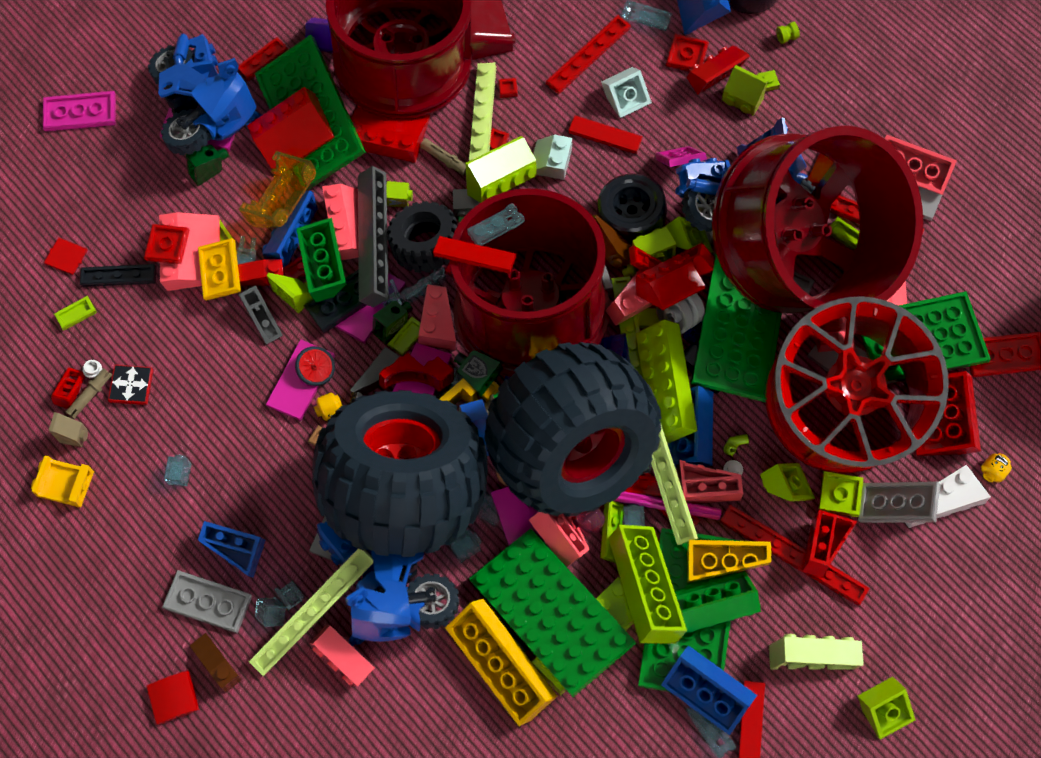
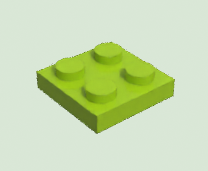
[819,471,863,517]

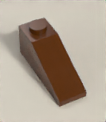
[593,215,632,269]
[190,633,242,693]

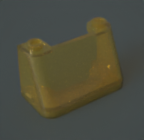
[238,151,316,228]

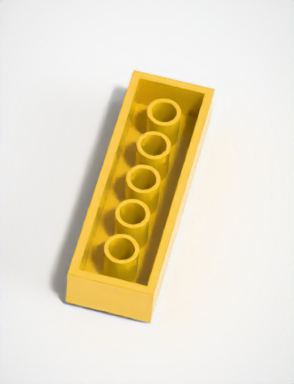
[445,599,557,726]

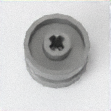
[656,293,705,334]

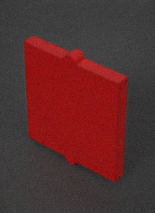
[44,238,88,275]

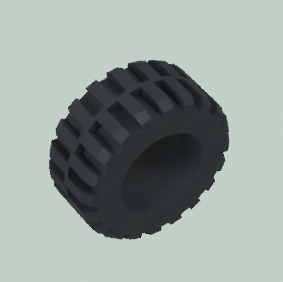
[387,201,458,273]

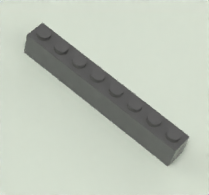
[358,166,389,307]

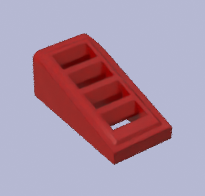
[51,367,85,409]

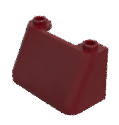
[471,0,516,60]

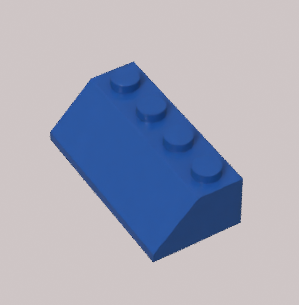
[262,191,318,268]
[668,386,713,468]
[661,646,757,735]

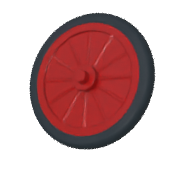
[295,346,335,386]

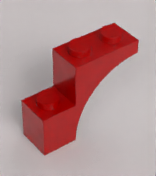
[379,353,454,392]

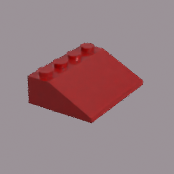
[247,87,335,176]
[351,106,430,163]
[916,371,981,456]

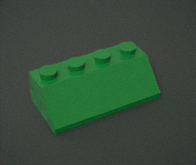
[296,218,346,302]
[674,571,761,633]

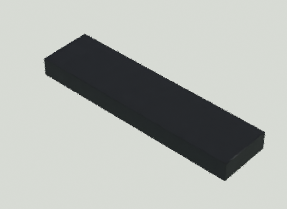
[80,264,156,287]

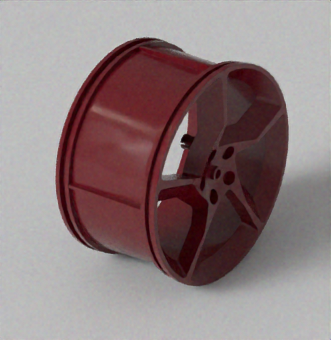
[712,125,923,314]

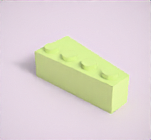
[769,634,863,669]

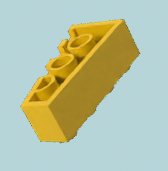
[687,540,771,583]

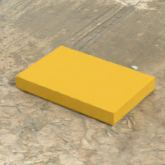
[198,238,241,300]

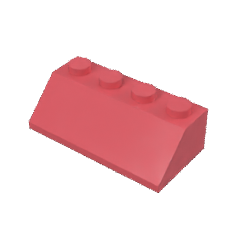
[885,135,957,195]
[322,184,359,260]

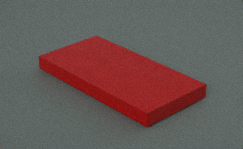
[970,332,1041,377]

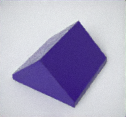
[305,18,333,52]

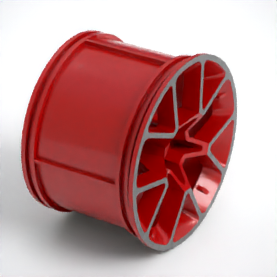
[765,297,949,474]

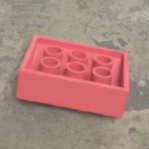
[159,212,220,291]

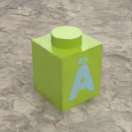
[386,181,413,207]

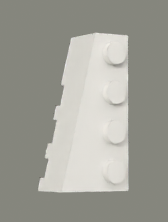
[905,465,990,528]

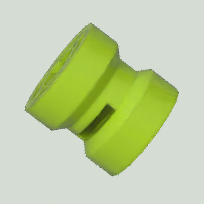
[776,21,800,44]

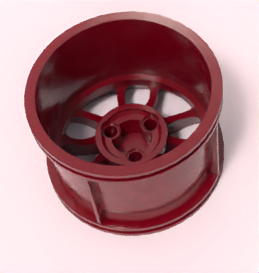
[326,0,471,119]

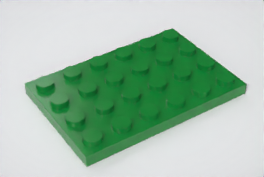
[861,291,991,384]

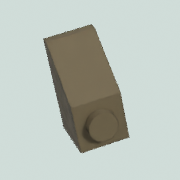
[49,412,88,447]

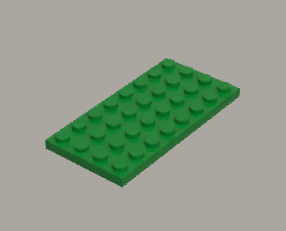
[254,35,366,191]
[691,251,782,402]
[469,528,636,698]
[638,528,740,692]

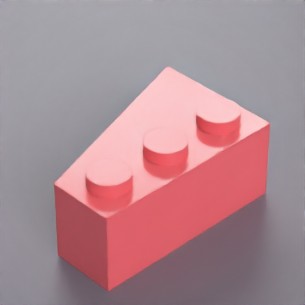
[605,269,653,326]
[418,284,456,350]
[678,460,743,504]
[529,512,590,567]
[309,625,374,686]

